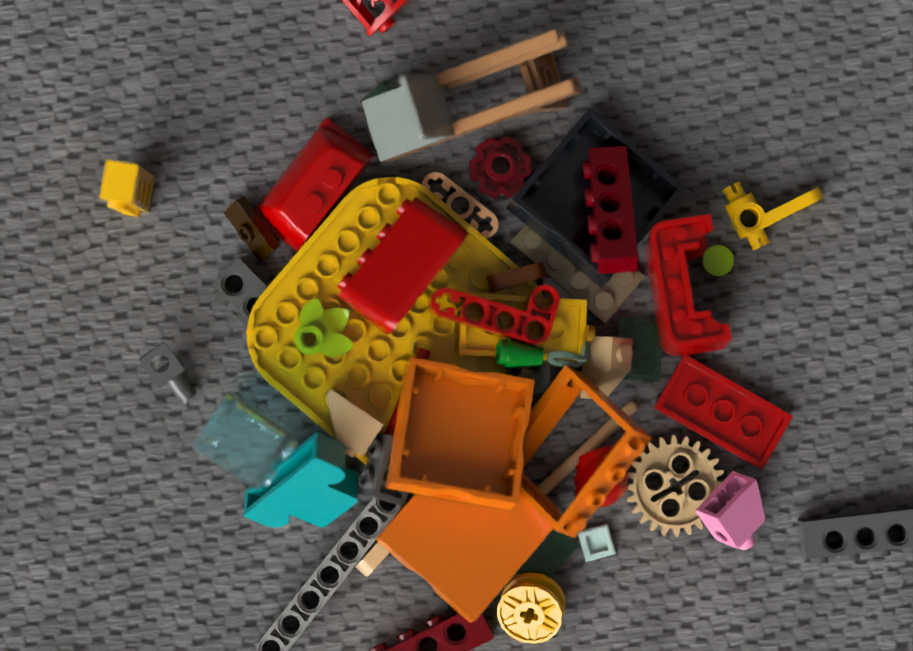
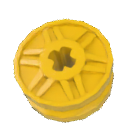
[497,572,566,644]

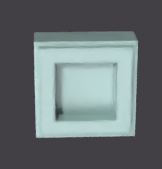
[578,523,616,562]

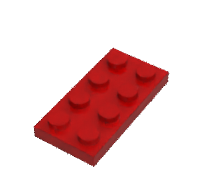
[653,355,793,470]

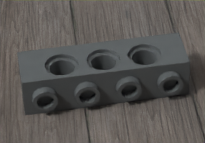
[797,507,913,564]

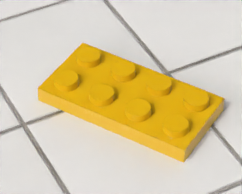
[458,292,587,362]

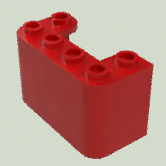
[645,214,732,356]

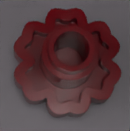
[469,137,532,200]

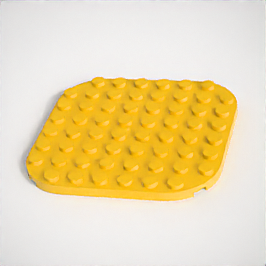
[246,177,543,465]

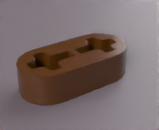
[486,262,547,292]

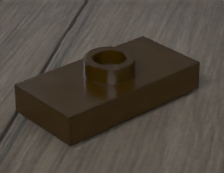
[224,196,281,263]

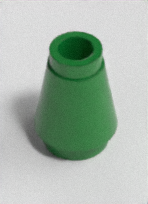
[495,337,544,368]

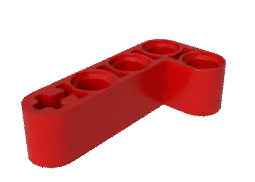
[428,285,559,345]

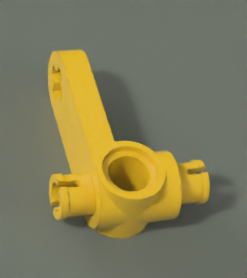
[722,181,824,251]

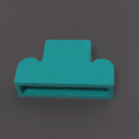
[243,432,359,528]

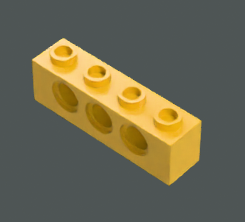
[100,160,155,217]

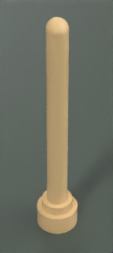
[537,401,638,495]

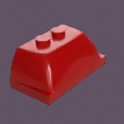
[255,117,376,252]

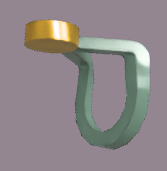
[547,325,595,369]

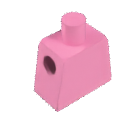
[696,471,765,550]

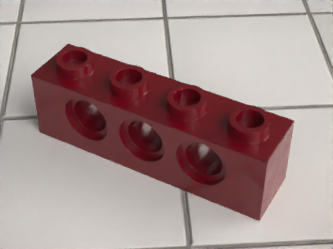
[583,146,638,274]
[368,608,494,651]

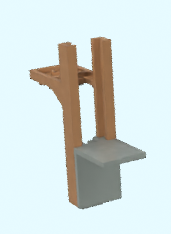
[361,30,583,162]

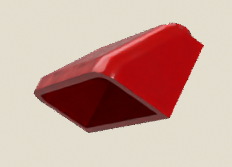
[337,197,469,335]

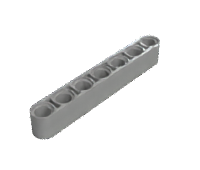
[257,498,401,651]

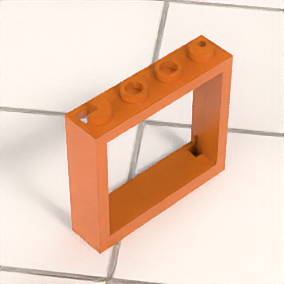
[519,365,651,538]

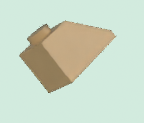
[580,336,633,399]
[326,389,384,458]

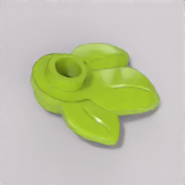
[294,298,353,357]

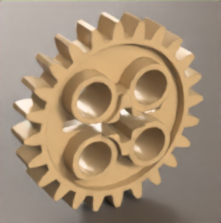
[626,435,724,537]

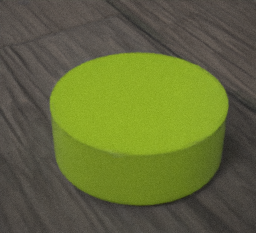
[702,245,734,277]

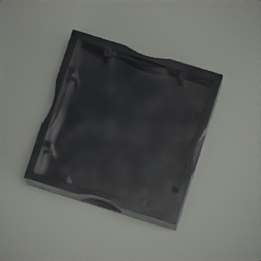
[506,108,686,288]

